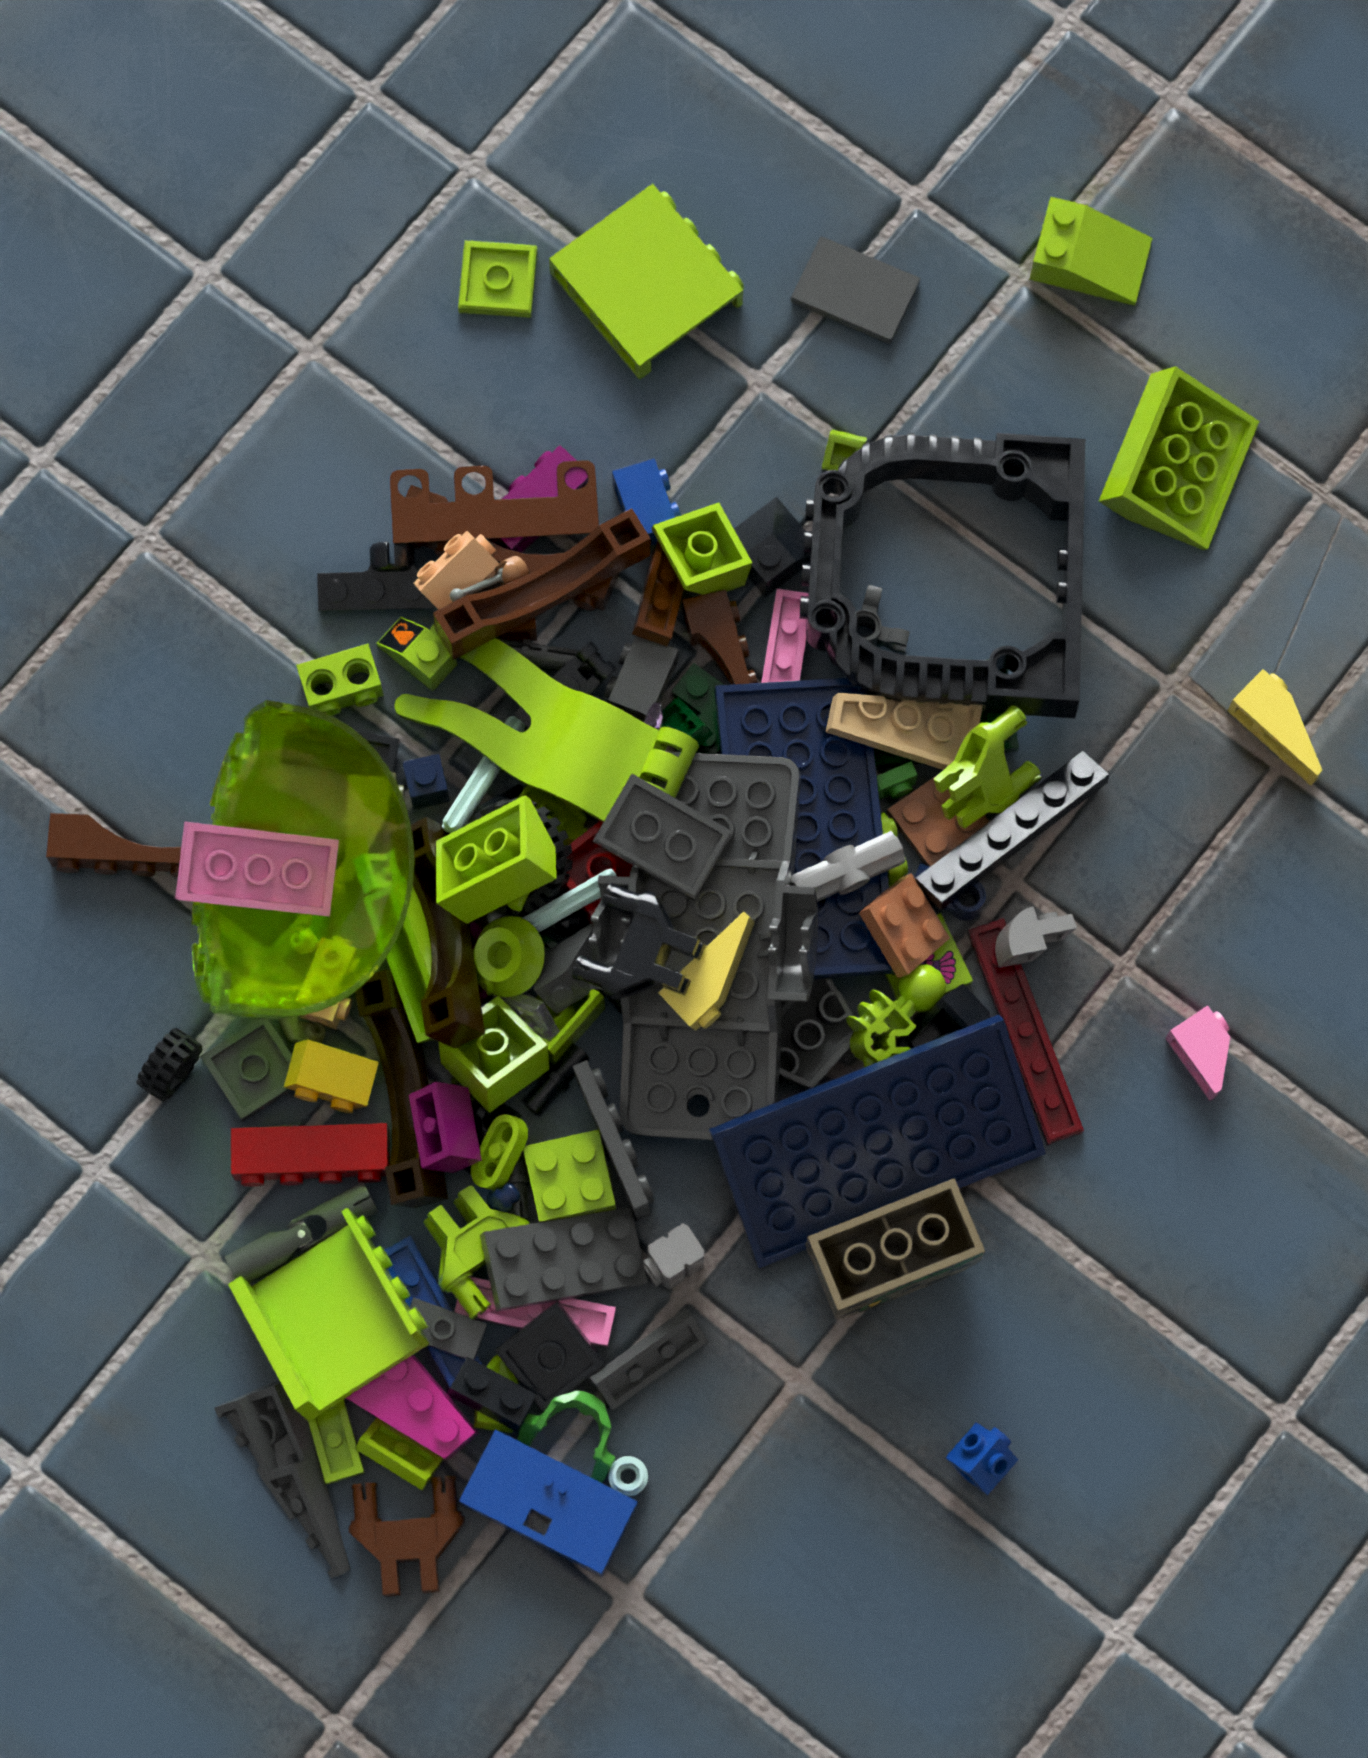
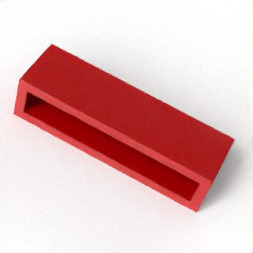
[231,1123,390,1187]

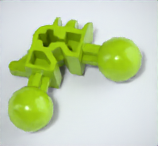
[846,963,946,1067]

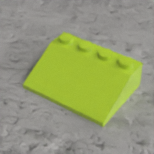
[1098,366,1259,550]

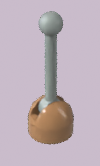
[450,556,529,602]

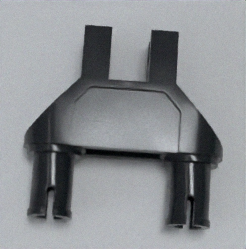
[572,883,705,999]

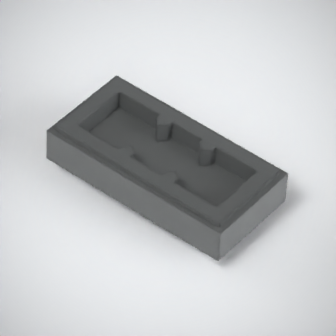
[409,1297,487,1360]

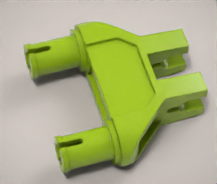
[933,705,1042,829]
[423,1185,530,1320]

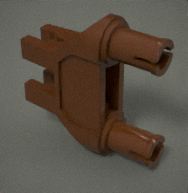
[348,1476,465,1597]

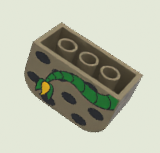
[805,1178,985,1319]

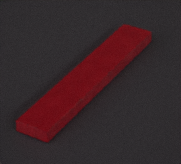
[967,918,1084,1145]

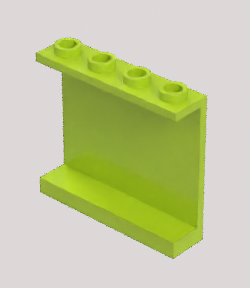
[549,184,744,380]
[228,1207,430,1421]

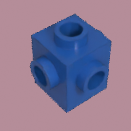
[945,1422,1018,1495]

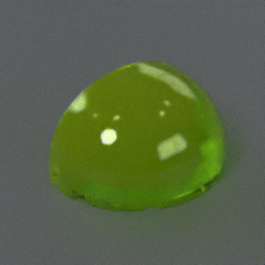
[192,700,414,1020]

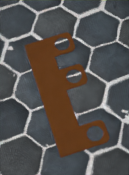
[390,460,599,543]

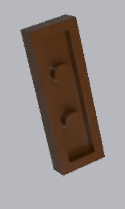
[632,541,684,647]

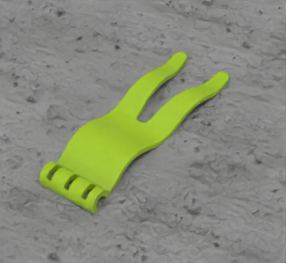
[394,624,699,822]

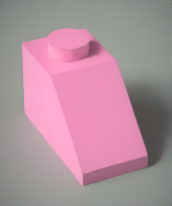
[1165,1006,1230,1101]

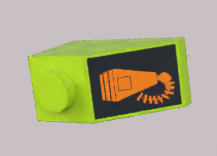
[376,617,457,692]

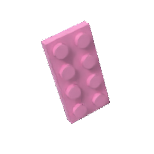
[175,822,339,917]

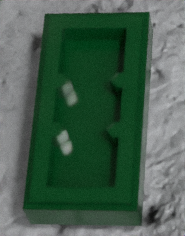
[651,697,714,752]

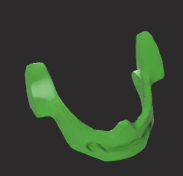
[517,1390,615,1483]

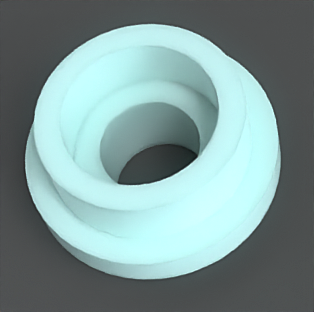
[608,1456,648,1497]

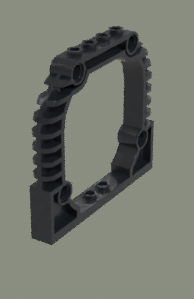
[799,433,1085,719]

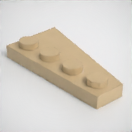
[826,693,983,770]

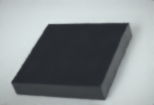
[495,1300,606,1412]

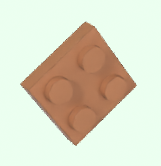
[887,775,989,867]
[859,873,950,978]

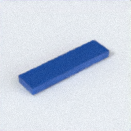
[384,1235,482,1388]

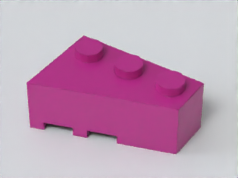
[346,1354,480,1459]

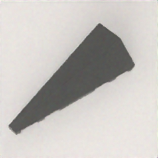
[214,1380,351,1578]

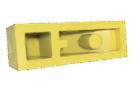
[1227,669,1322,786]
[658,912,755,1030]

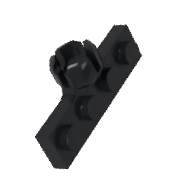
[317,541,436,611]

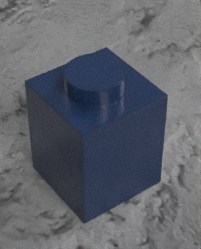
[402,754,450,810]

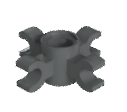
[819,584,910,653]

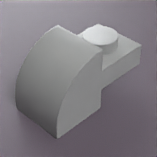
[995,906,1077,968]

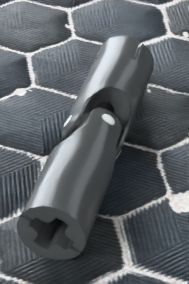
[224,1182,379,1283]

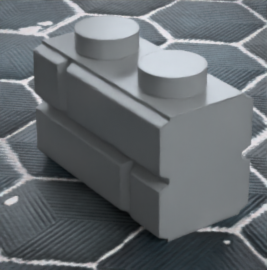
[643,1223,705,1290]

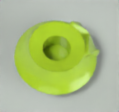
[473,916,545,997]

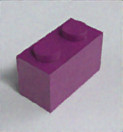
[409,1082,482,1173]

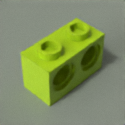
[296,643,384,718]

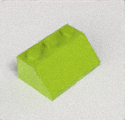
[436,795,557,924]

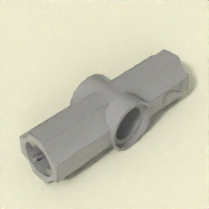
[791,831,906,902]

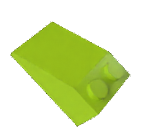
[1029,196,1152,306]

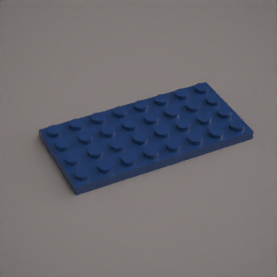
[714,678,895,979]
[709,1014,1046,1268]

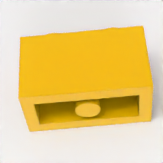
[284,1039,379,1113]

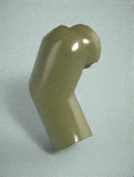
[274,1002,326,1044]

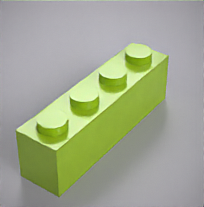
[365,883,434,1043]

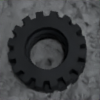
[136,1028,203,1102]

